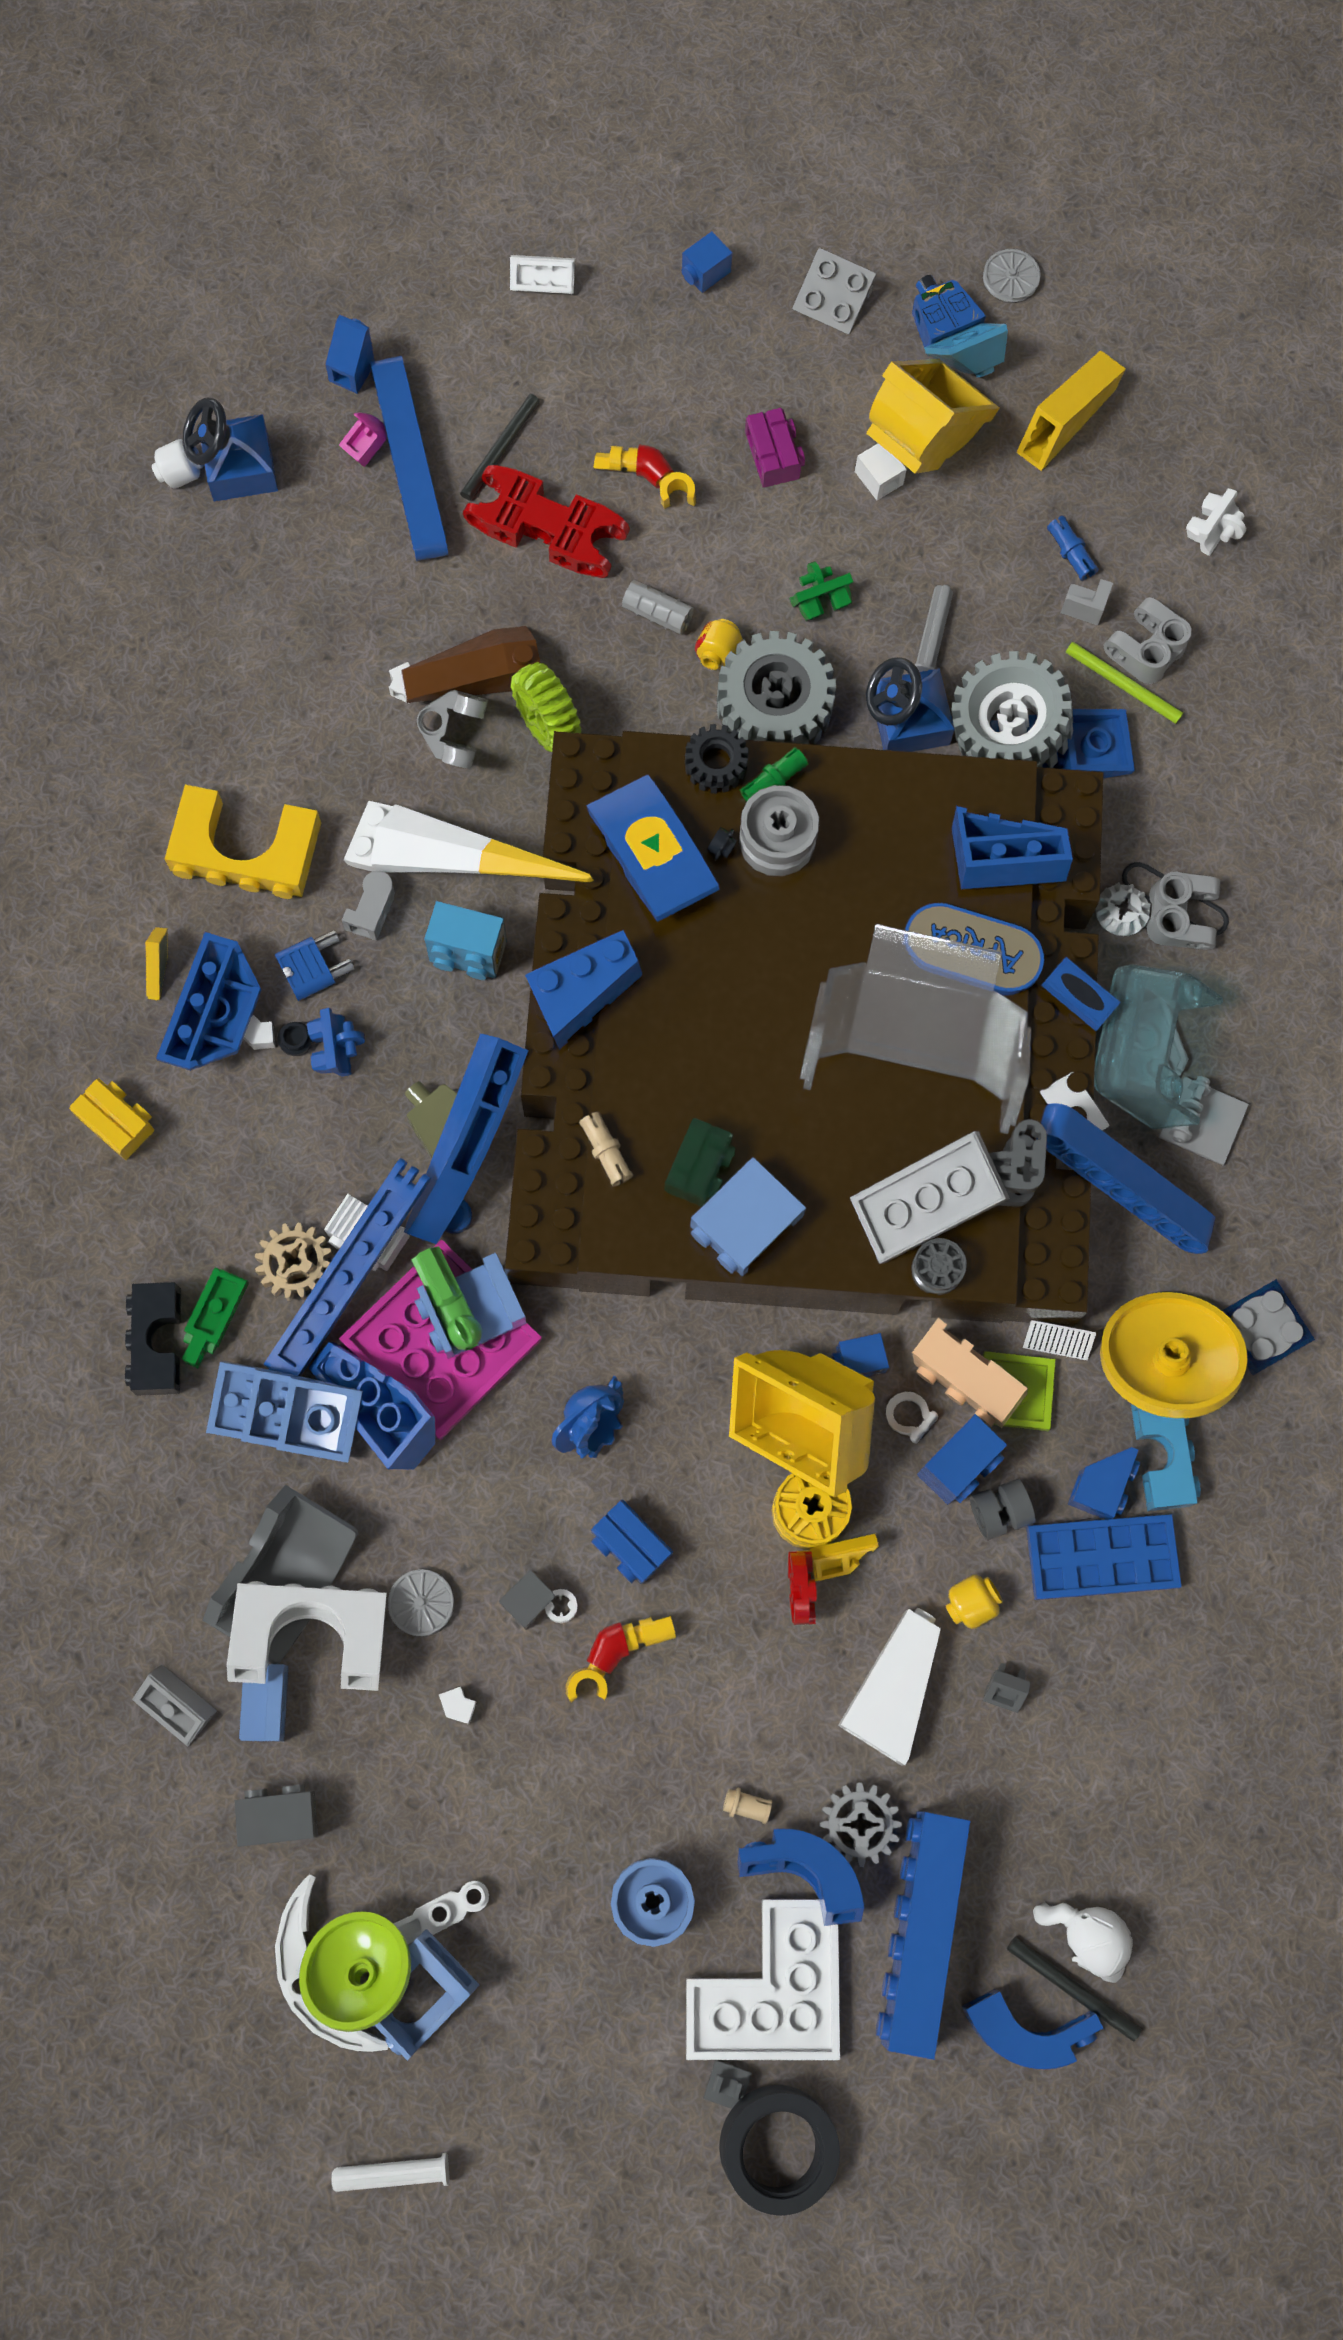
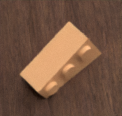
[912,1318,1028,1428]

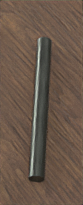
[460,394,540,501]
[1006,1937,1142,2042]

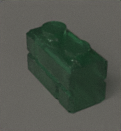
[664,1118,737,1207]

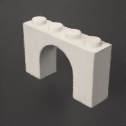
[227,1581,387,1691]

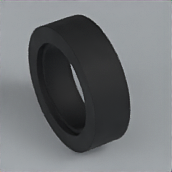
[719,2085,840,2216]

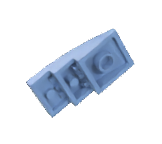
[206,1361,362,1463]

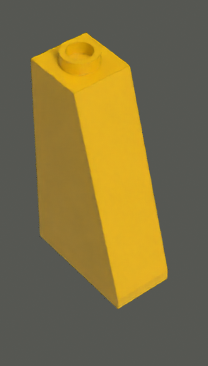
[1016,350,1126,471]

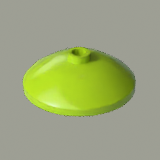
[299,1912,411,2032]

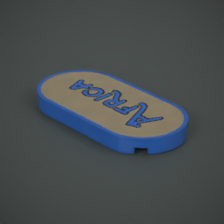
[903,903,1044,995]

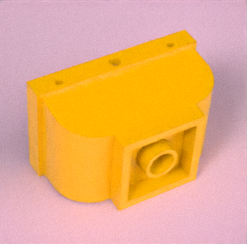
[866,359,1000,474]
[729,1350,875,1497]

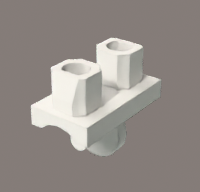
[1186,488,1246,556]

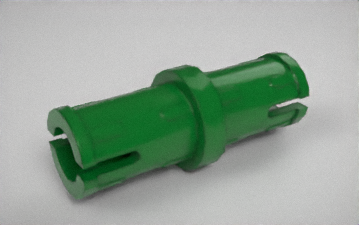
[740,747,808,802]

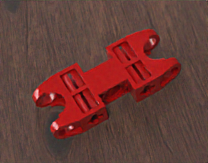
[462,465,630,578]

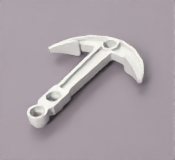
[275,1874,489,2052]

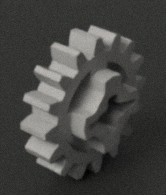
[819,1783,902,1867]

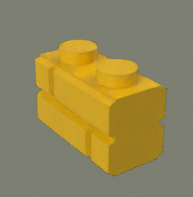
[69,1078,154,1160]

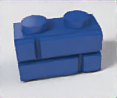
[591,1499,673,1585]

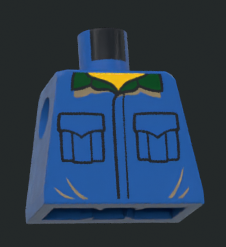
[912,275,986,356]

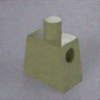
[405,1081,457,1159]

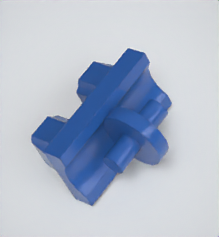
[307,1008,365,1077]

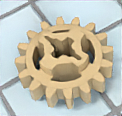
[255,1223,333,1301]

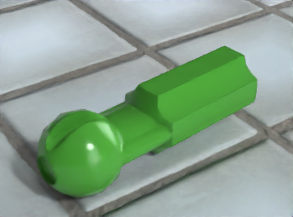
[411,1246,482,1350]

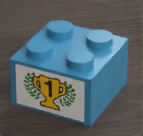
[424,901,507,980]

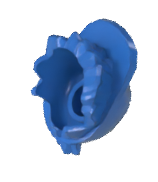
[552,1376,624,1459]

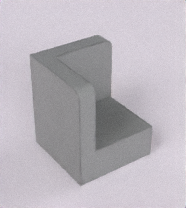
[1060,579,1113,625]

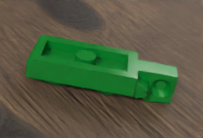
[182,1267,249,1369]

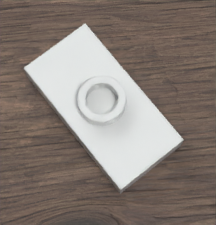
[510,255,575,294]

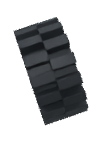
[685,724,749,794]

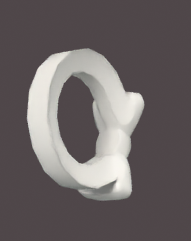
[886,1392,938,1444]

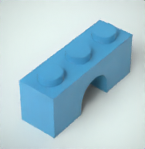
[1131,1404,1201,1511]

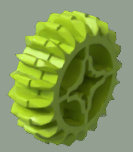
[511,662,581,752]

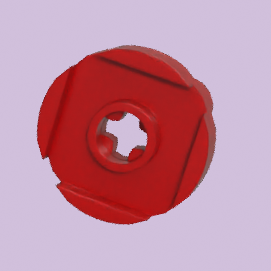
[788,1550,817,1625]

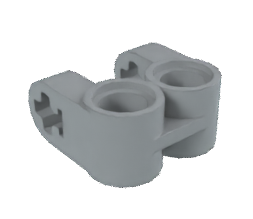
[1104,597,1191,684]
[1147,872,1221,950]

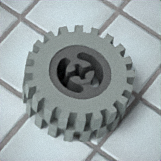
[717,631,836,745]

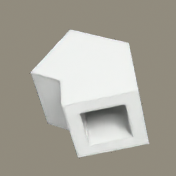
[389,662,410,704]
[244,1015,276,1050]
[439,1687,477,1724]

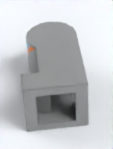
[342,871,395,941]

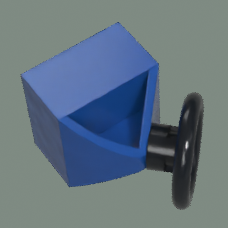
[182,397,278,502]
[866,657,955,752]

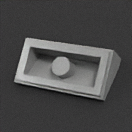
[132,1665,217,1747]

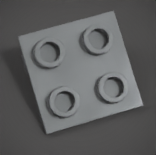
[792,248,876,334]
[1159,1076,1249,1166]

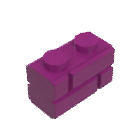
[745,408,805,488]

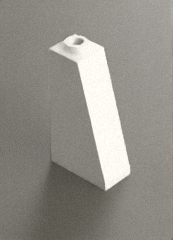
[838,1608,941,1766]

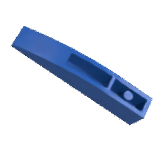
[404,1033,529,1244]

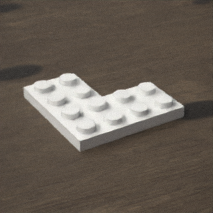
[686,1899,840,2060]

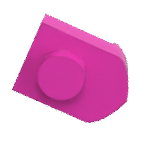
[339,412,387,467]

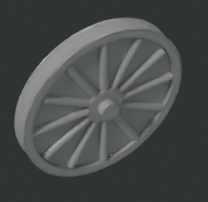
[983,249,1040,302]
[388,1569,454,1636]

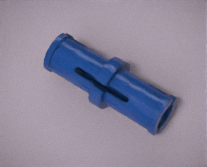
[1047,516,1099,581]

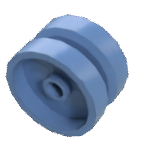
[611,1858,695,1947]

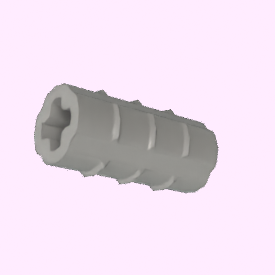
[622,580,694,635]

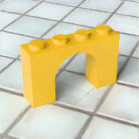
[165,784,321,899]

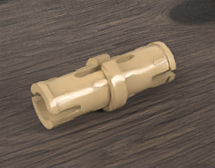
[579,1112,633,1186]

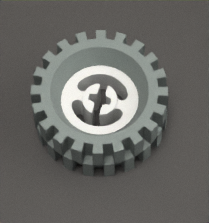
[951,651,1073,768]

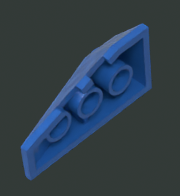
[309,1342,435,1470]

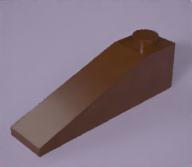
[401,626,541,703]

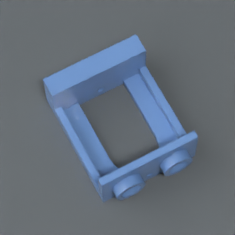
[372,1929,479,2061]

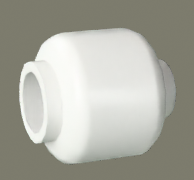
[152,439,203,489]

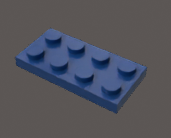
[1026,1514,1182,1600]

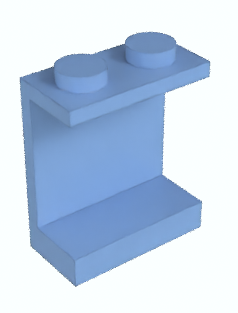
[690,1158,806,1277]
[414,1253,527,1359]

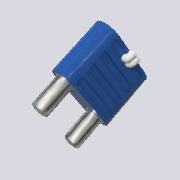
[275,931,354,1001]

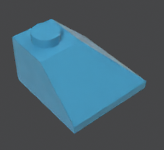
[924,323,1008,377]

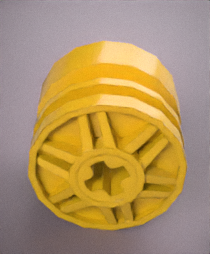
[771,1473,852,1550]

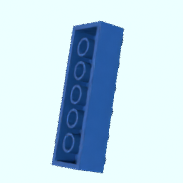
[876,1811,970,2060]

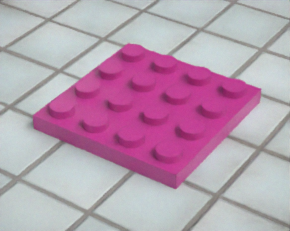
[339,1239,542,1440]

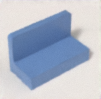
[239,1664,288,1742]

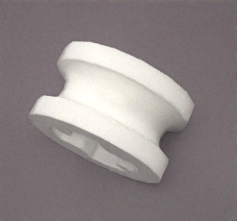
[545,1589,578,1623]

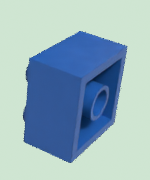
[916,1414,1007,1505]

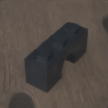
[125,1282,181,1396]

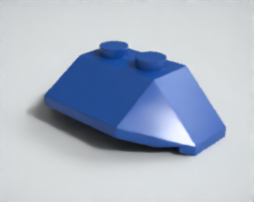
[156,932,261,1071]

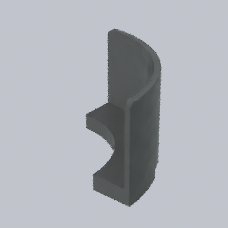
[202,1485,358,1664]

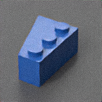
[952,806,1073,889]
[525,930,642,1050]

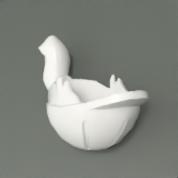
[1033,1902,1133,1983]

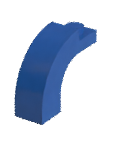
[737,1829,864,1926]
[962,1989,1103,2069]

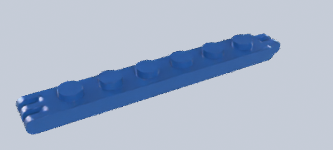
[264,1158,431,1376]

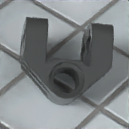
[989,1119,1047,1207]

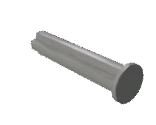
[915,585,953,672]

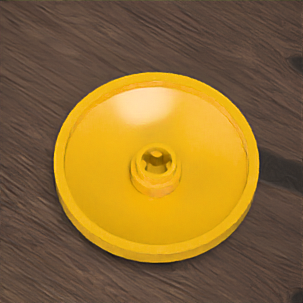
[1100,1292,1247,1418]

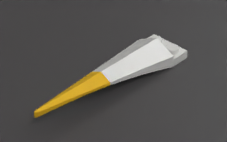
[344,801,594,882]

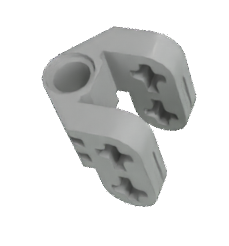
[417,690,488,769]

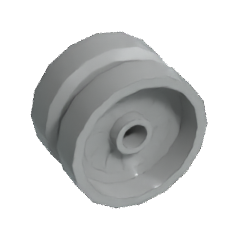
[739,785,819,876]

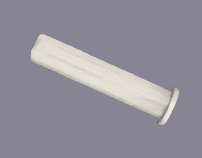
[331,2152,449,2192]

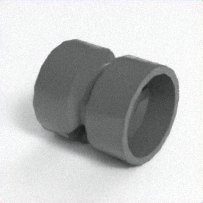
[970,1479,1036,1541]

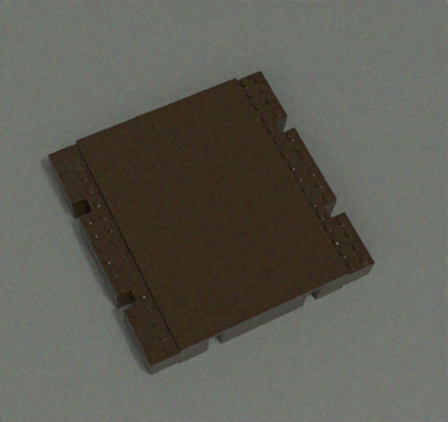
[505,731,1104,1326]

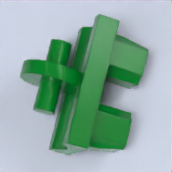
[789,561,853,621]

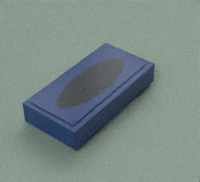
[1041,957,1121,1031]

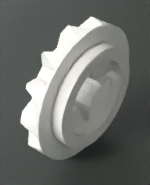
[1096,882,1151,936]

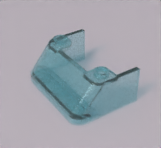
[1094,964,1223,1130]

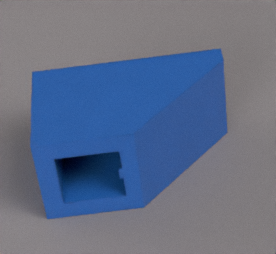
[325,315,375,394]
[1068,1447,1140,1520]

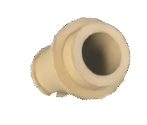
[723,1787,772,1824]

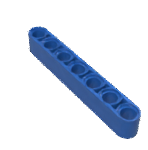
[370,356,449,562]
[1036,1103,1215,1254]

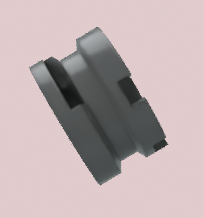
[911,1238,967,1295]

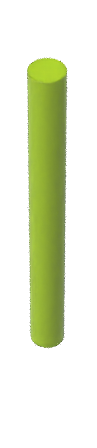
[1066,642,1183,724]

